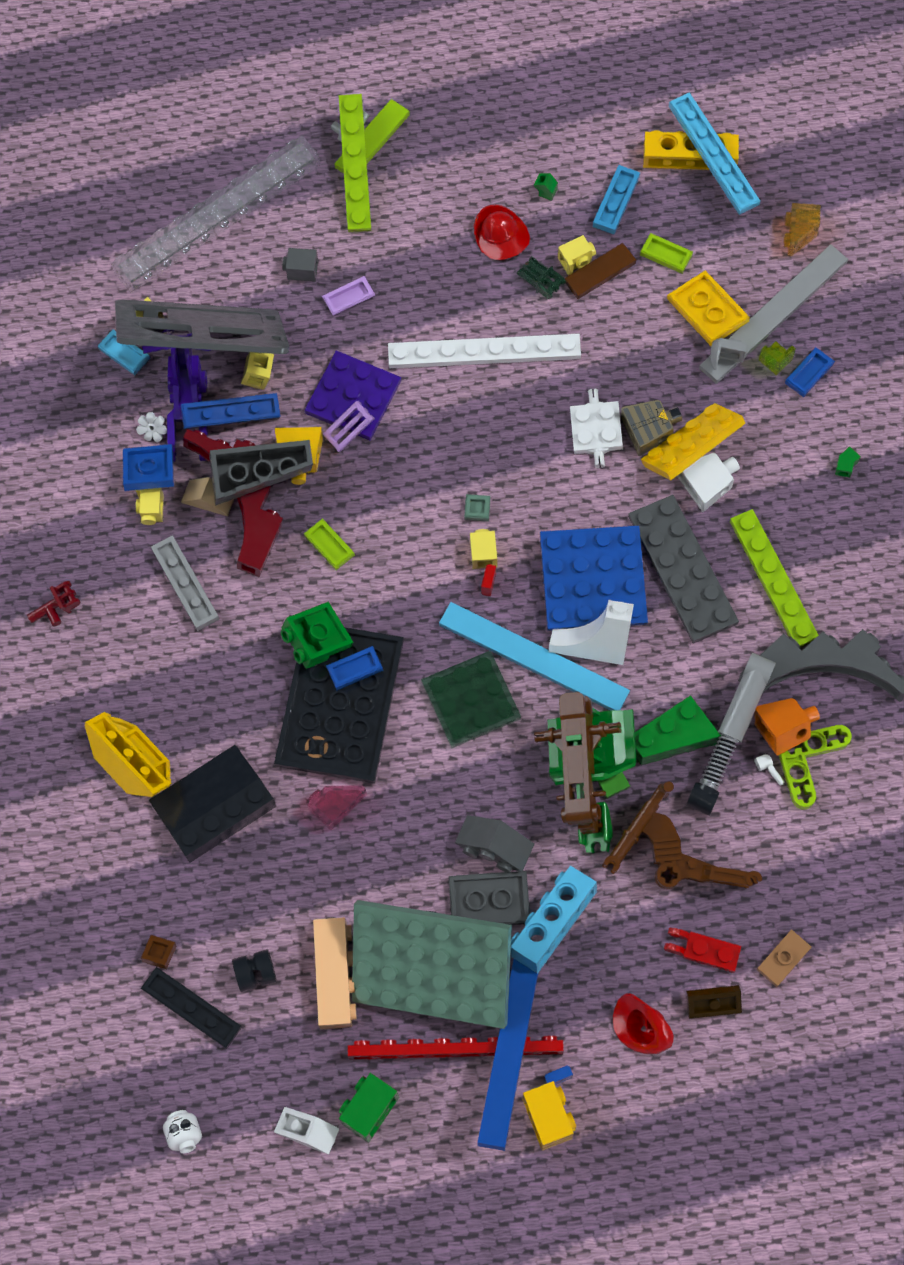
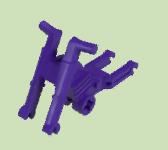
[142,329,211,462]

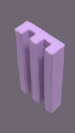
[323,401,375,452]

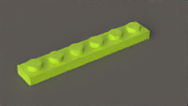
[338,94,371,232]
[730,509,819,648]

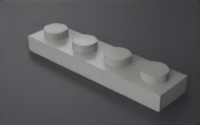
[151,535,219,631]

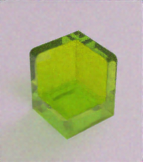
[759,341,796,375]

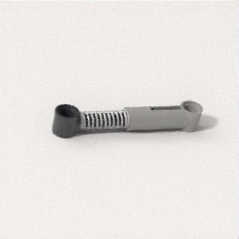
[686,653,776,816]

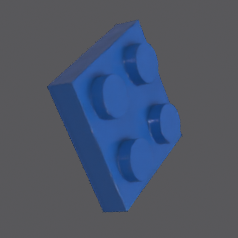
[123,444,174,491]

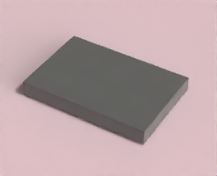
[449,871,530,925]

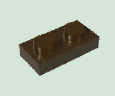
[686,985,742,1019]

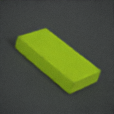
[640,233,693,274]
[304,518,355,570]

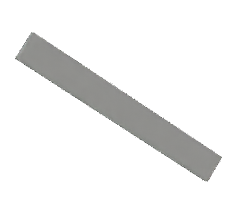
[699,244,848,384]

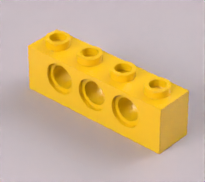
[643,130,739,170]

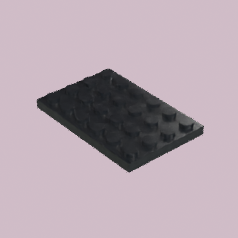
[274,627,404,784]

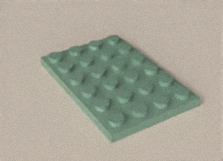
[352,900,512,1029]

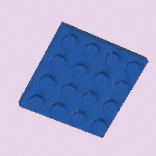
[540,526,648,631]

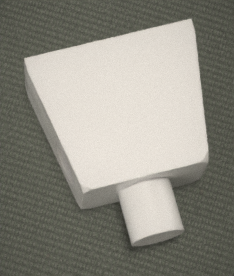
[677,453,740,512]

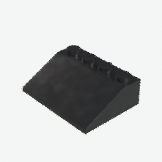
[149,745,277,863]

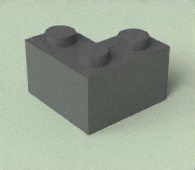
[455,815,535,873]

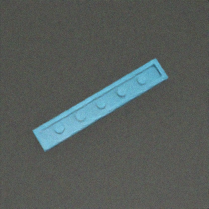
[669,92,760,215]

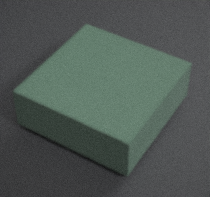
[464,494,491,521]

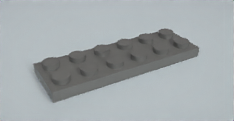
[628,495,739,644]

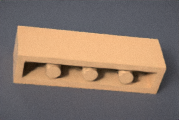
[313,917,357,1029]

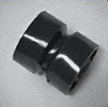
[232,949,277,993]

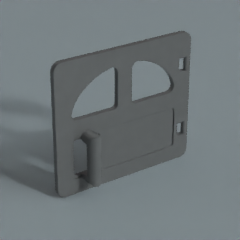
[115,299,289,354]

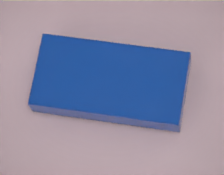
[785,347,835,397]
[326,646,383,690]

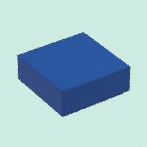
[544,1065,573,1085]

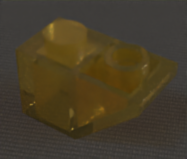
[784,203,821,256]

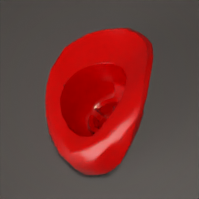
[474,204,530,260]
[613,993,674,1054]

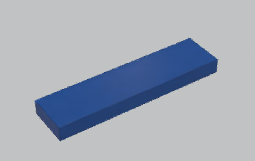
[180,393,281,429]

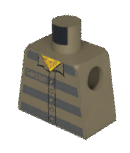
[620,400,682,456]

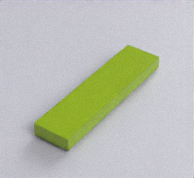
[334,99,410,174]

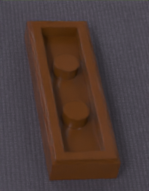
[564,243,636,299]

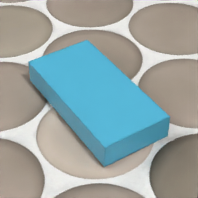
[98,329,150,375]

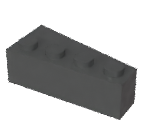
[209,440,313,506]

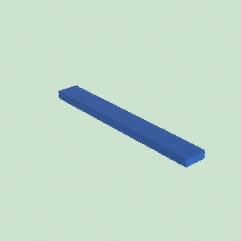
[477,959,539,1151]

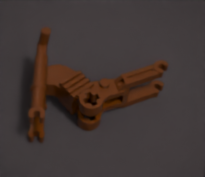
[602,781,762,890]

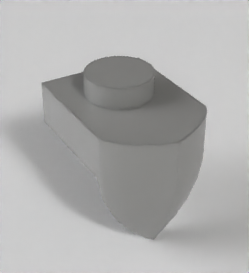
[711,338,747,370]

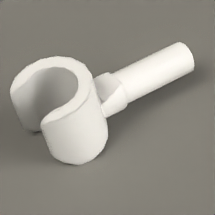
[754,754,785,786]

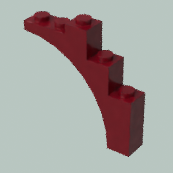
[183,429,283,577]

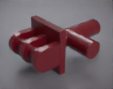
[27,581,81,627]

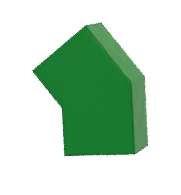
[533,173,558,201]
[835,446,861,478]

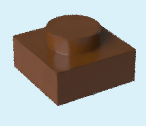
[141,935,177,970]

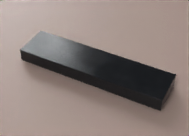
[141,967,242,1049]

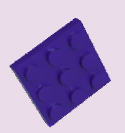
[305,350,401,441]

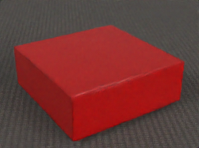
[481,564,496,597]

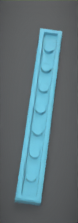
[439,602,630,710]

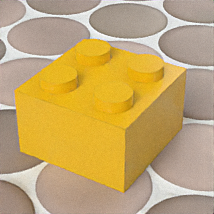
[522,1081,577,1151]

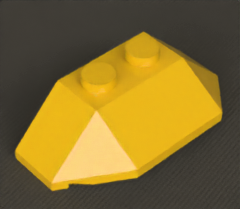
[84,712,171,797]

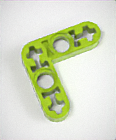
[779,725,852,810]

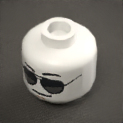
[163,1110,202,1153]

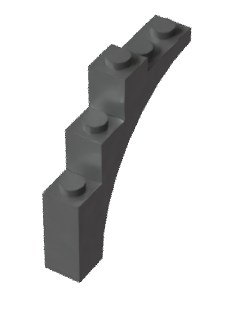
[738,629,904,702]

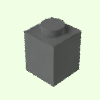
[282,248,318,282]

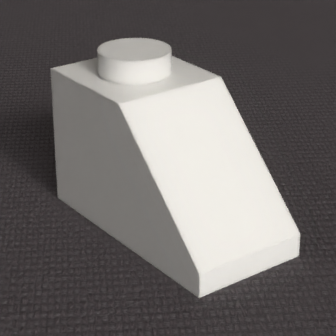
[274,1107,339,1154]

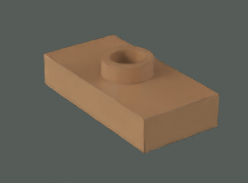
[757,929,812,987]

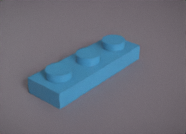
[593,165,640,235]

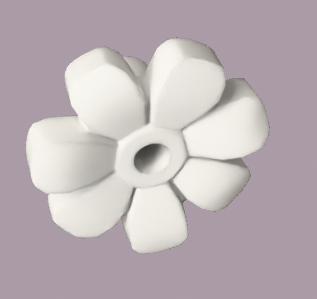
[136,412,167,442]

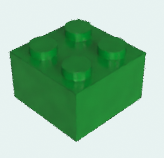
[338,1073,400,1143]

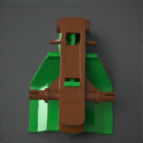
[534,692,636,854]

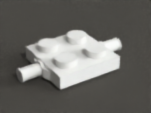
[570,389,623,468]

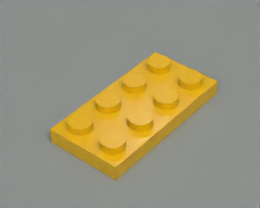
[641,403,746,481]

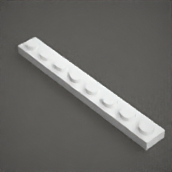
[388,334,581,369]

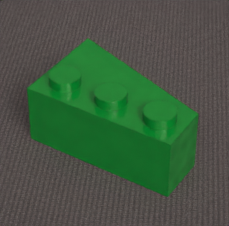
[635,695,721,766]

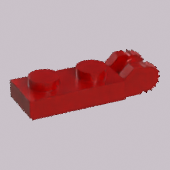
[664,927,742,973]

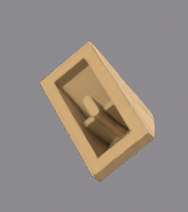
[181,477,234,516]

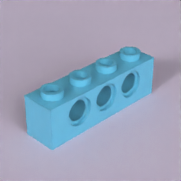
[511,866,597,974]

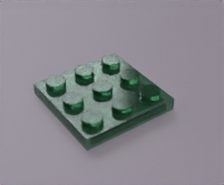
[421,650,521,749]

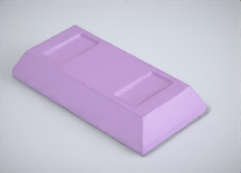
[322,276,375,316]

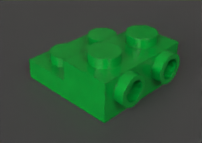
[281,601,353,669]

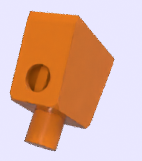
[754,698,820,755]

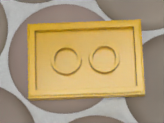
[667,270,750,346]

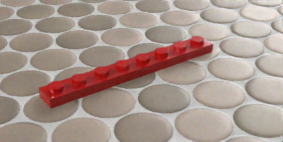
[348,1036,564,1060]

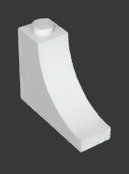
[548,600,634,665]

